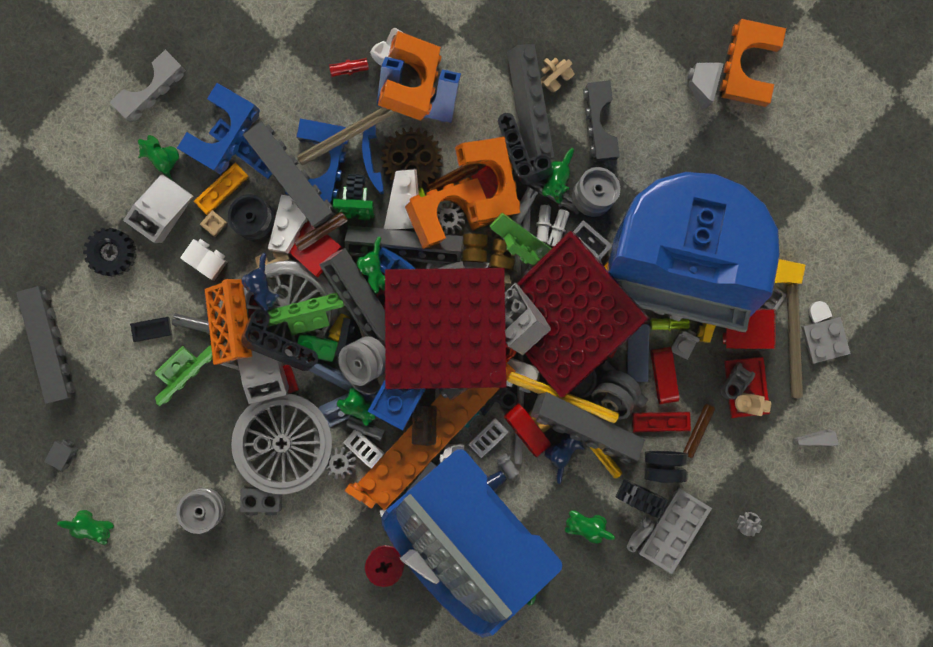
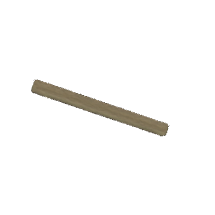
[297,107,397,165]
[787,284,803,398]

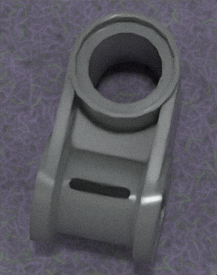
[721,362,755,399]

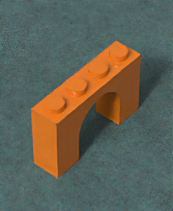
[720,19,786,107]
[378,31,442,121]
[455,137,520,223]
[405,178,495,249]

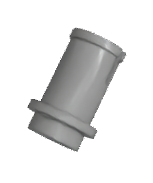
[497,453,519,479]

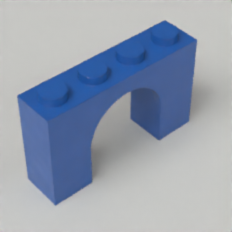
[377,57,461,123]
[177,83,260,175]
[285,118,349,205]

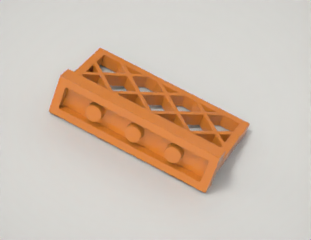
[205,279,252,365]

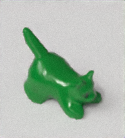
[138,135,179,181]
[542,148,574,204]
[357,236,385,294]
[337,387,375,426]
[57,510,114,545]
[565,510,615,544]

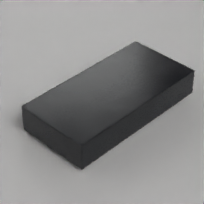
[130,317,173,342]

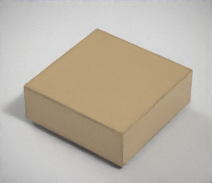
[200,210,227,237]

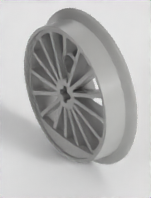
[244,261,338,357]
[231,393,332,494]

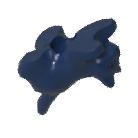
[242,253,280,311]
[545,432,585,484]

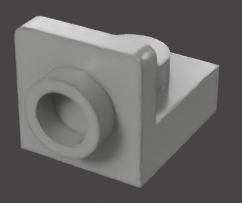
[671,329,700,360]

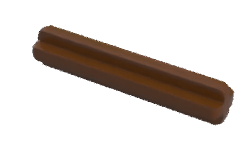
[427,163,480,191]
[295,212,347,250]
[683,404,715,458]

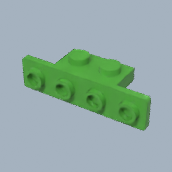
[490,213,552,266]
[267,293,344,336]
[155,345,213,406]

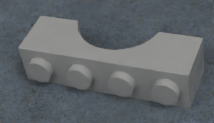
[110,49,186,122]

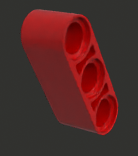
[651,347,679,404]
[504,404,551,458]

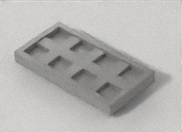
[638,487,712,574]

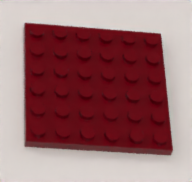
[517,231,650,398]
[385,268,506,389]

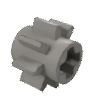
[737,512,762,536]

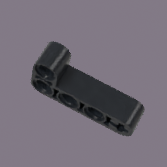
[498,113,554,185]
[241,309,318,371]

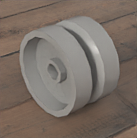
[572,167,621,217]
[338,336,385,386]
[176,488,225,534]

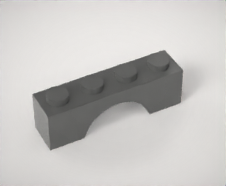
[583,80,620,162]

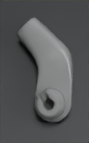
[627,517,655,552]

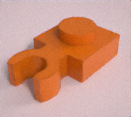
[345,482,376,509]

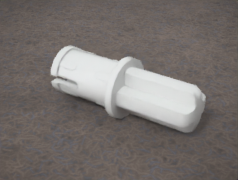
[536,205,551,244]
[547,209,569,246]

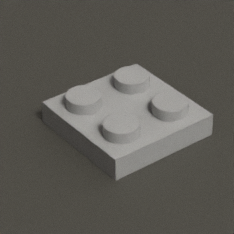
[802,317,851,364]

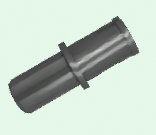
[346,416,385,441]

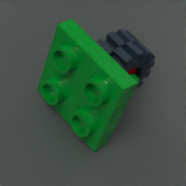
[333,174,375,221]

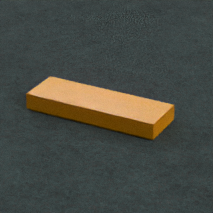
[194,162,249,215]

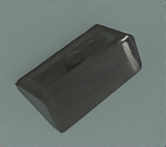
[412,405,437,446]

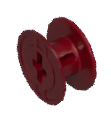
[365,545,404,587]

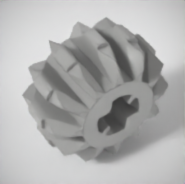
[437,203,465,235]
[325,447,356,479]

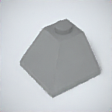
[687,63,723,109]

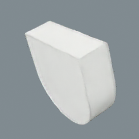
[808,301,832,323]

